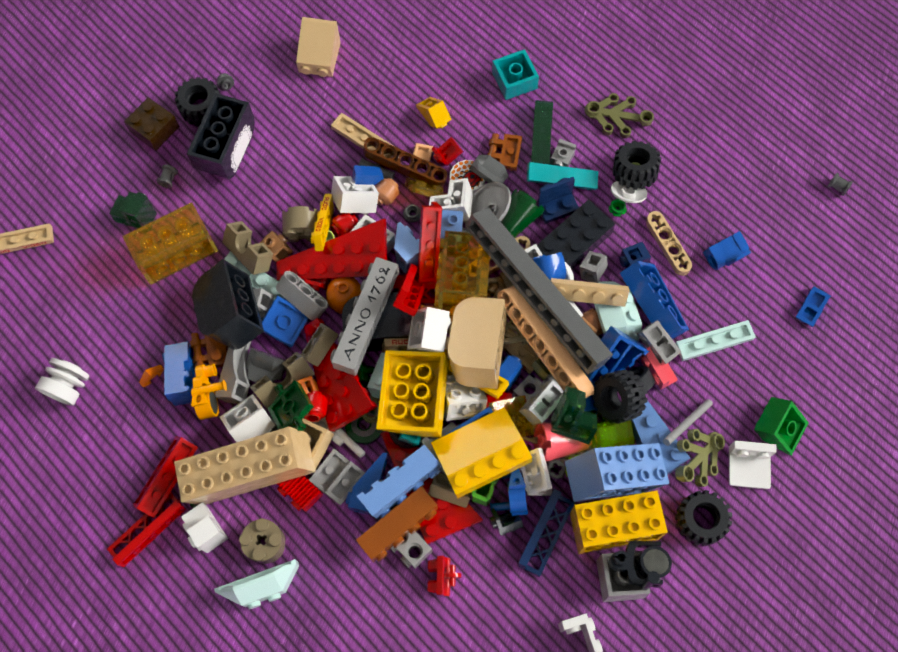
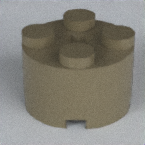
[282,206,318,243]
[239,518,286,564]

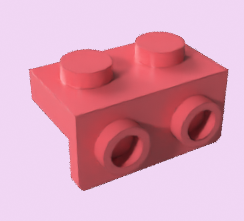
[641,347,678,390]

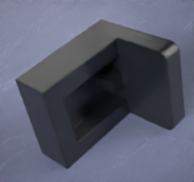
[489,508,523,535]

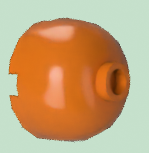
[326,278,361,314]

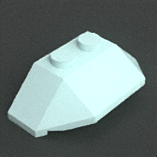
[594,281,642,341]
[214,559,299,609]

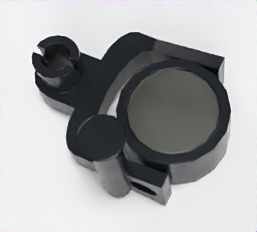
[609,540,672,590]

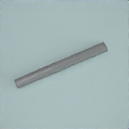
[663,399,713,446]

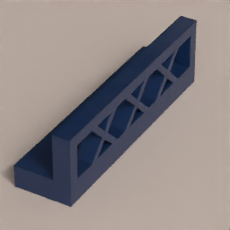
[517,489,575,577]

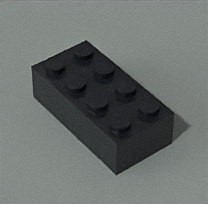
[537,199,615,270]

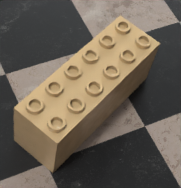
[174,427,316,505]

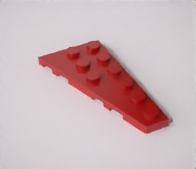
[276,218,387,281]
[304,318,377,432]
[381,431,483,545]

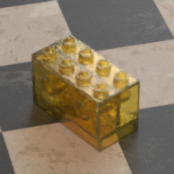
[122,202,218,285]
[434,231,490,317]

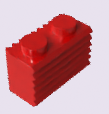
[277,476,323,512]

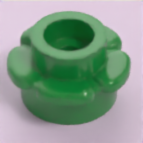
[609,199,627,217]

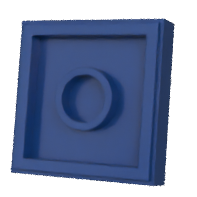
[262,295,309,348]

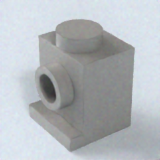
[550,139,576,167]
[579,251,608,283]

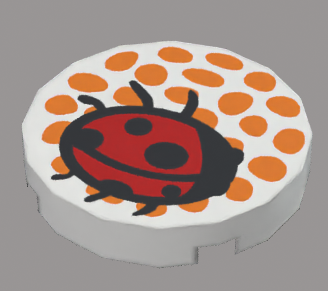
[450,160,485,193]

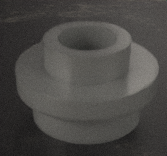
[217,73,234,90]
[403,204,421,222]

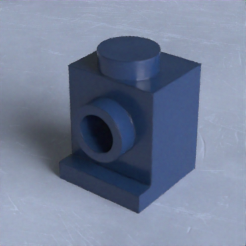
[619,241,651,268]

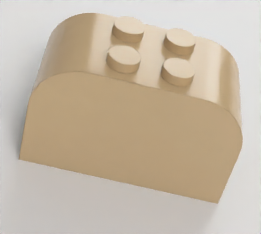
[445,297,507,389]

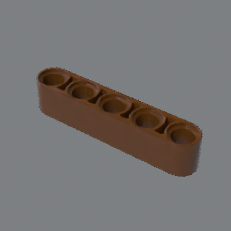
[363,137,447,189]

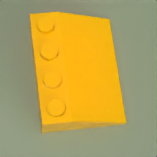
[376,350,449,438]
[431,407,532,499]

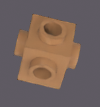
[260,231,293,262]

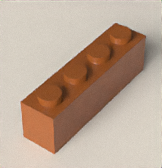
[356,486,438,562]

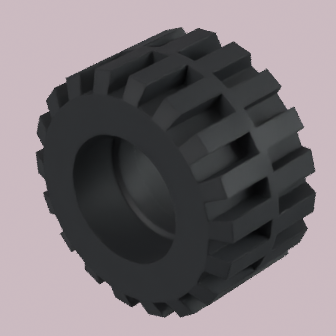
[175,77,220,127]
[613,141,661,190]
[592,370,648,424]
[675,490,732,546]

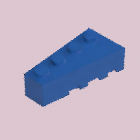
[619,261,689,340]

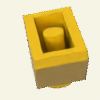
[416,97,451,129]

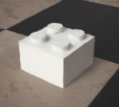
[407,307,451,352]
[220,394,275,443]

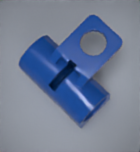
[702,231,751,270]

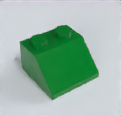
[754,397,809,456]

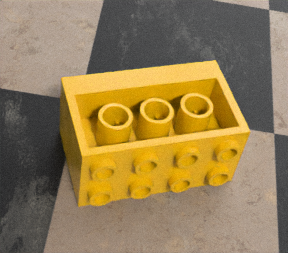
[570,490,668,554]

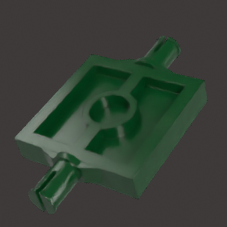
[267,380,314,431]

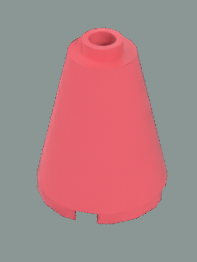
[534,422,592,462]

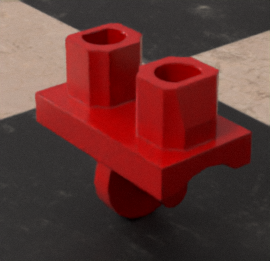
[427,556,462,597]

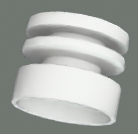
[35,358,89,406]

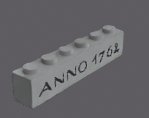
[330,257,399,376]

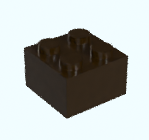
[124,97,180,151]

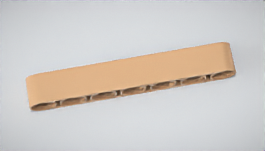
[497,285,594,403]

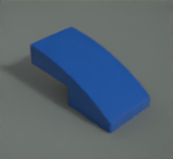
[795,286,831,327]

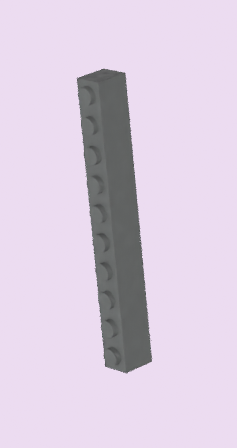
[465,207,613,374]

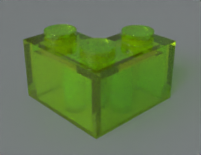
[588,420,635,449]

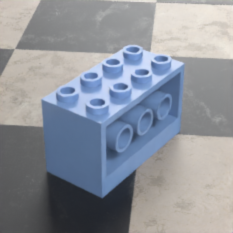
[565,443,669,502]

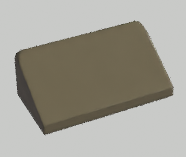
[301,323,338,367]
[428,473,472,508]

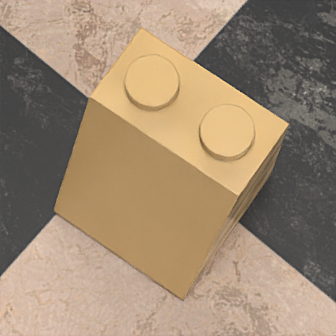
[296,17,341,77]

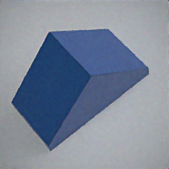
[352,165,384,185]

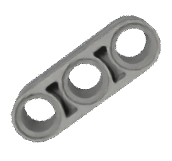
[276,271,329,320]

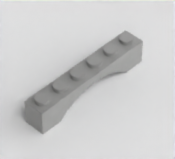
[215,288,274,404]

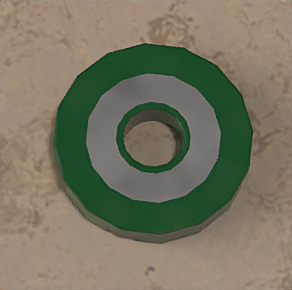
[345,410,383,445]

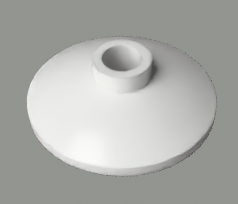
[611,181,647,203]

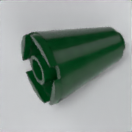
[501,189,545,238]

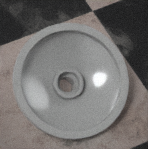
[465,182,511,224]

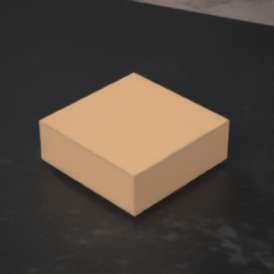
[413,143,433,162]

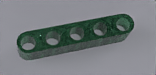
[531,100,553,164]

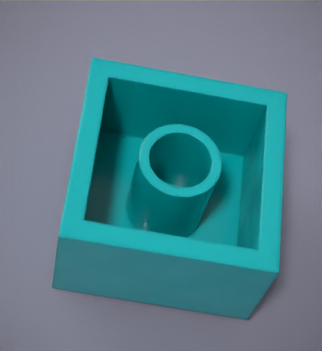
[492,49,539,100]

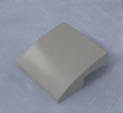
[308,449,365,505]

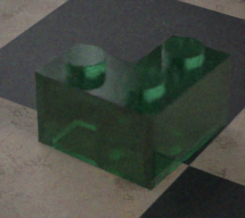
[109,191,157,232]
[551,386,597,445]

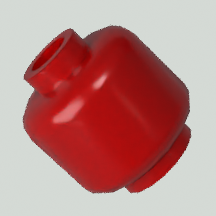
[330,213,358,237]
[305,391,328,422]

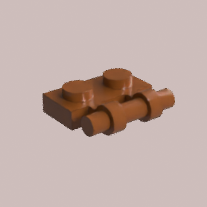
[487,133,522,171]
[190,333,228,368]

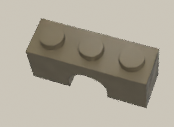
[222,221,273,275]
[250,352,315,410]

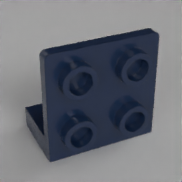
[537,177,579,224]

